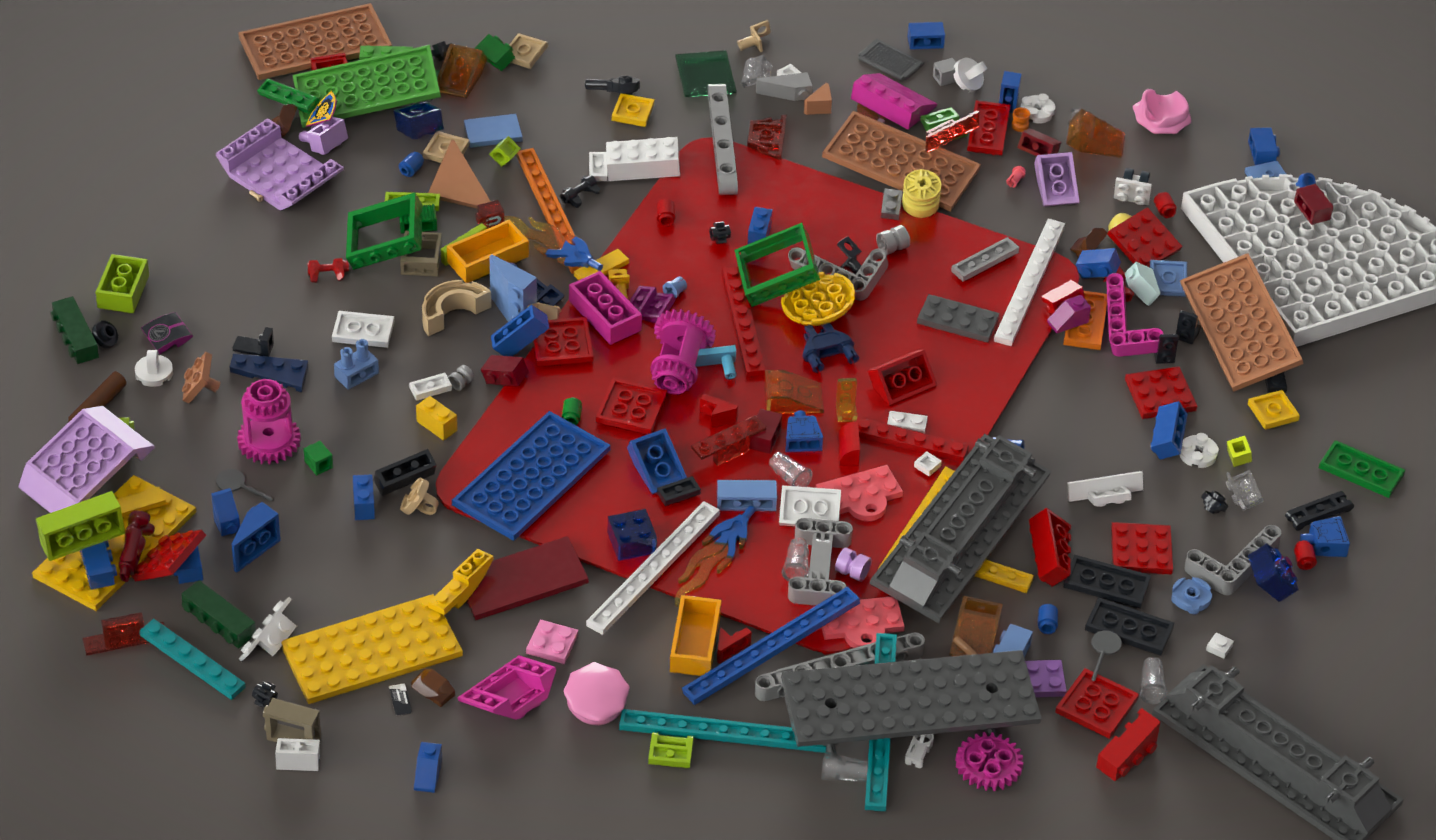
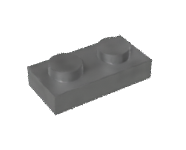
[881,189,902,220]

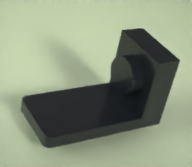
[1176,310,1201,344]
[232,327,274,357]
[1154,334,1179,364]

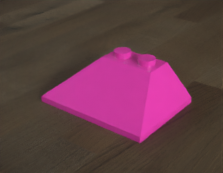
[457,655,556,720]

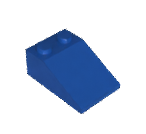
[627,428,687,494]
[231,502,281,573]

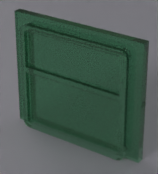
[675,50,737,97]

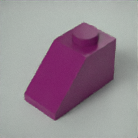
[1047,295,1091,333]

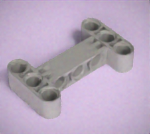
[788,518,853,605]

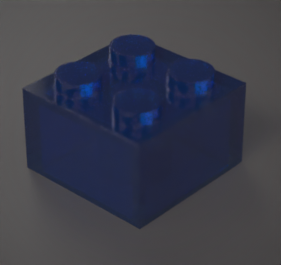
[394,101,444,139]
[607,509,657,561]
[1248,543,1299,602]

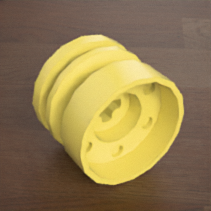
[902,169,942,218]

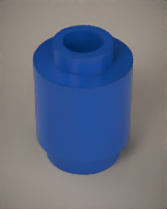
[399,152,424,177]
[1038,604,1058,634]

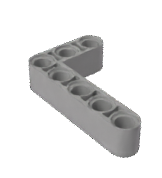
[788,247,888,301]
[1184,525,1281,595]

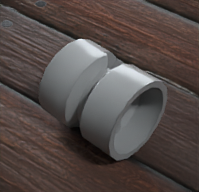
[876,225,910,255]

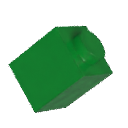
[303,441,333,476]

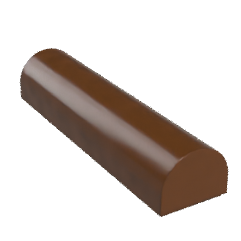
[68,371,127,423]

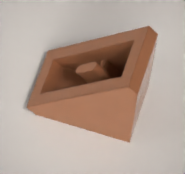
[804,83,832,115]

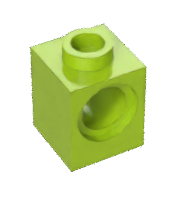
[489,136,521,167]

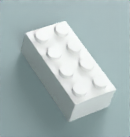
[606,137,680,181]

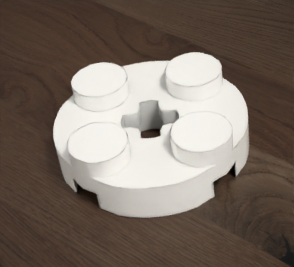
[1020,94,1055,123]
[1180,433,1219,468]

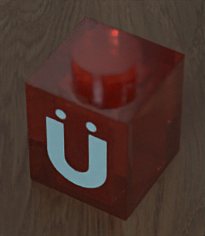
[475,200,504,229]

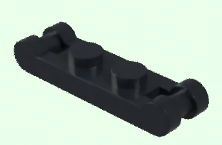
[1285,491,1354,531]

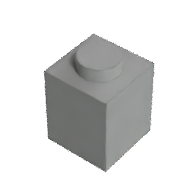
[933,58,956,86]

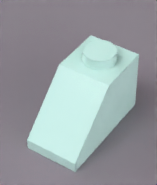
[1125,262,1160,306]

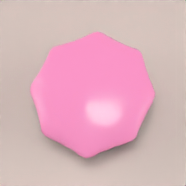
[1133,89,1191,134]
[564,662,630,725]

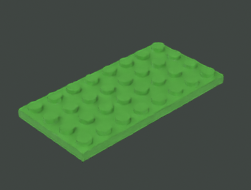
[293,45,441,128]

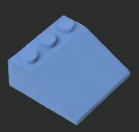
[489,254,537,322]

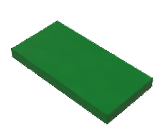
[1318,440,1405,498]

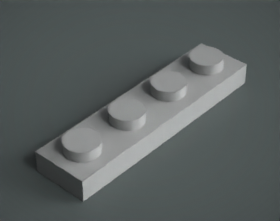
[951,237,1019,281]

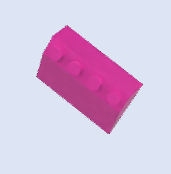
[851,73,937,130]

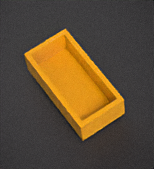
[447,219,529,283]
[670,595,721,676]

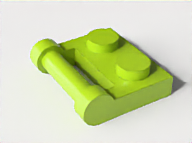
[648,732,694,768]

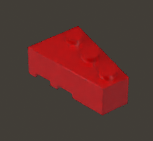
[1096,708,1160,781]

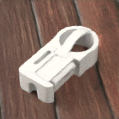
[905,734,934,768]

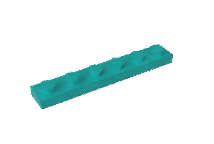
[140,618,246,700]

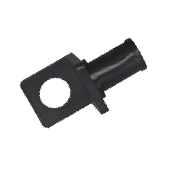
[837,236,862,275]

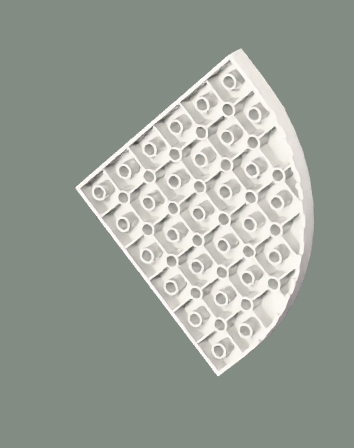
[1181,174,1436,347]

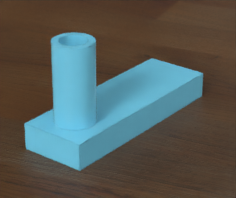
[679,345,737,379]

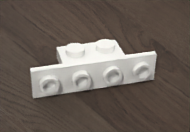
[1067,471,1143,507]
[239,597,297,662]

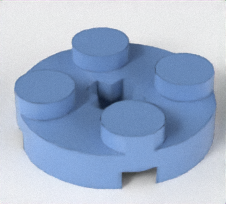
[1171,577,1212,615]

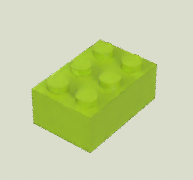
[95,254,149,313]

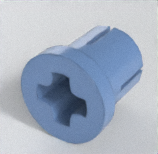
[663,277,687,299]

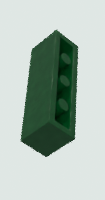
[50,296,99,364]
[181,580,256,649]

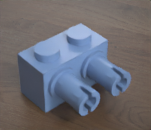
[334,339,379,390]

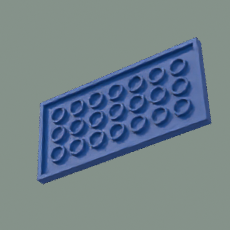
[452,411,610,541]

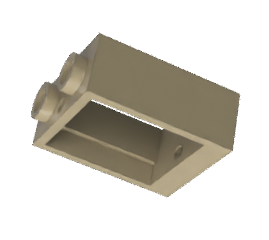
[400,231,442,277]
[263,698,321,742]

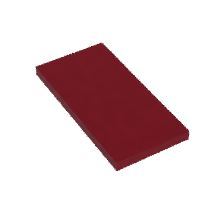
[467,536,589,621]

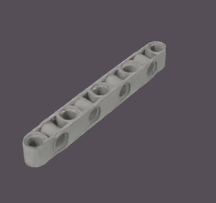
[708,84,738,195]
[755,632,925,701]

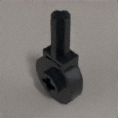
[585,76,640,95]

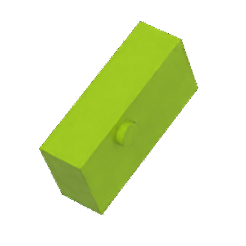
[36,491,125,561]

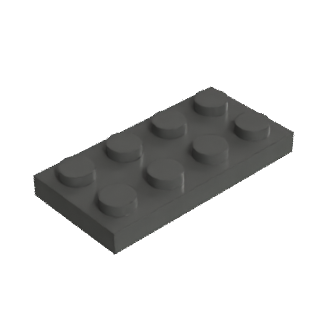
[917,294,999,343]

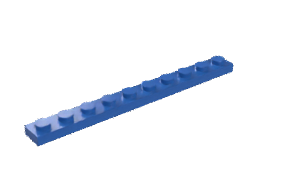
[682,586,860,705]

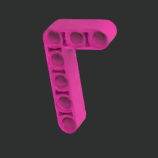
[1106,273,1163,357]

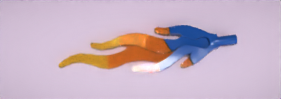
[503,216,603,271]
[675,506,755,607]

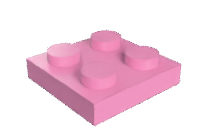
[526,619,578,664]

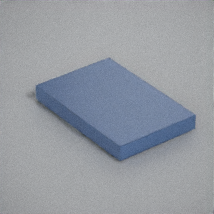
[464,114,523,148]

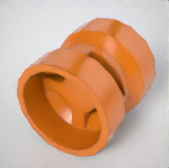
[1011,107,1030,132]

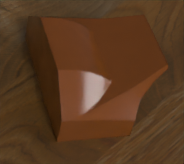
[271,104,297,138]
[1070,228,1107,258]
[411,669,455,707]

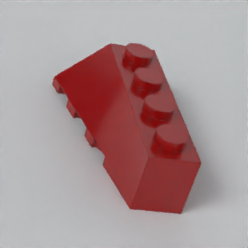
[1029,508,1071,587]

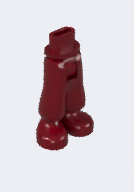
[118,510,155,582]

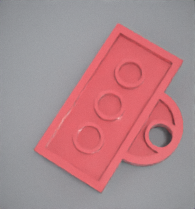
[816,465,903,521]
[822,596,904,648]

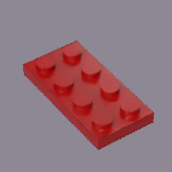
[967,100,1010,156]

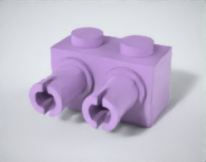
[299,116,348,155]

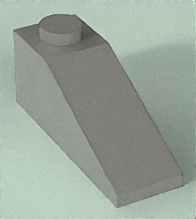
[756,72,812,101]

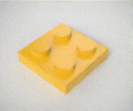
[611,93,655,127]
[1248,390,1300,430]

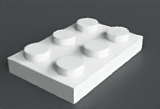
[332,311,394,348]
[779,485,841,526]

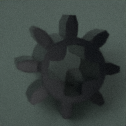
[709,221,731,244]
[252,682,278,708]

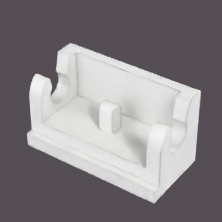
[275,738,320,771]

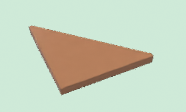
[428,139,495,213]

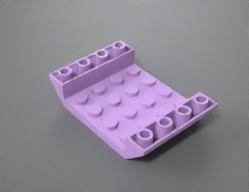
[216,118,344,211]
[18,406,155,513]

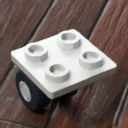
[1114,168,1152,205]

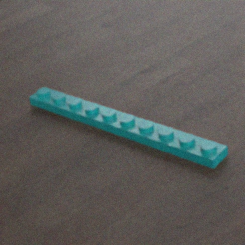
[865,633,897,811]
[619,709,827,753]

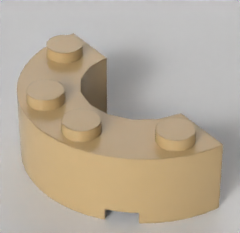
[422,280,491,337]

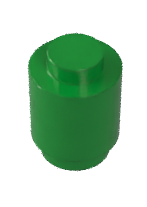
[562,397,582,425]

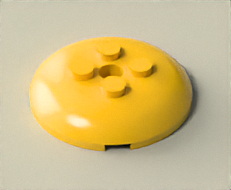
[781,272,855,326]

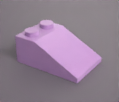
[1034,152,1079,207]

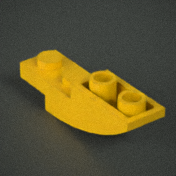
[428,549,494,615]

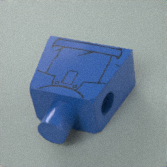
[785,410,823,452]
[1300,516,1350,557]

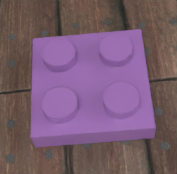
[1025,660,1066,697]

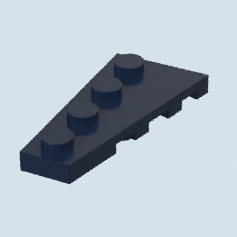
[230,353,308,392]

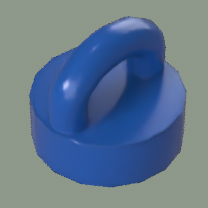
[1296,173,1316,188]

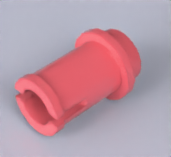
[1006,166,1026,188]

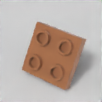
[182,352,220,403]

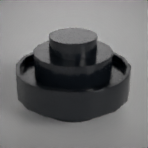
[431,41,454,61]
[92,320,119,348]
[1201,490,1229,514]

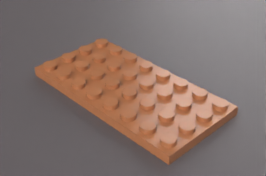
[238,3,392,80]
[822,111,981,212]
[1180,253,1304,392]

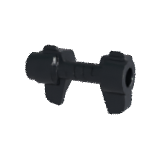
[560,175,600,208]

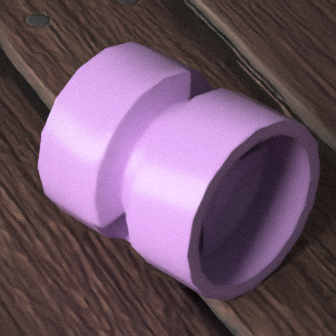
[835,547,872,582]

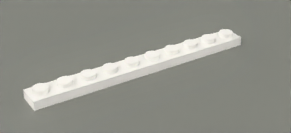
[994,219,1065,347]
[586,501,720,635]

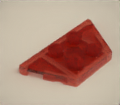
[747,115,787,160]

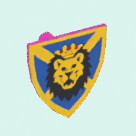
[305,91,337,127]

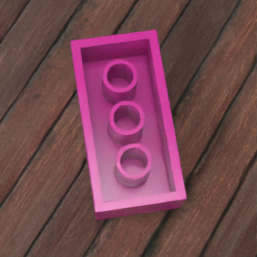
[569,271,642,345]

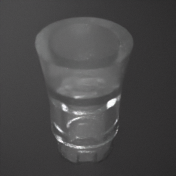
[769,452,813,487]
[781,538,809,581]
[1139,657,1168,704]
[821,751,868,781]

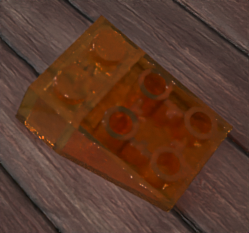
[1066,108,1125,158]
[949,596,1003,656]

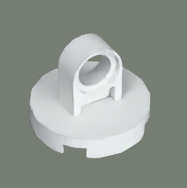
[953,58,988,92]
[135,350,173,387]

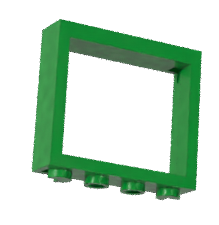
[346,193,423,270]
[734,223,820,307]

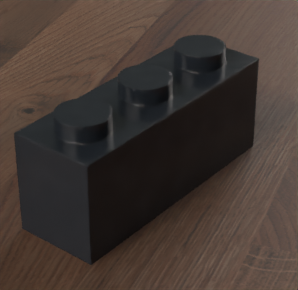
[373,449,437,496]

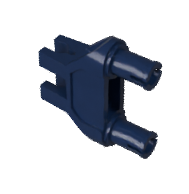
[802,323,859,373]

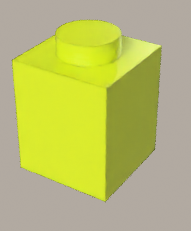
[1227,436,1252,467]

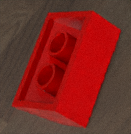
[867,349,937,405]

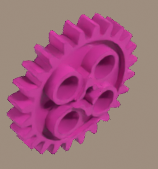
[955,732,1024,791]

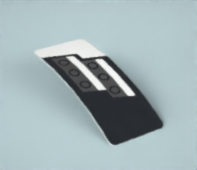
[389,684,412,716]

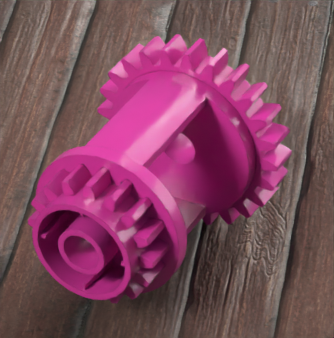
[651,309,716,394]
[237,379,301,465]

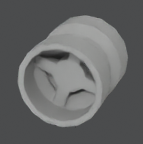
[448,365,474,391]

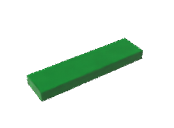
[257,78,320,114]

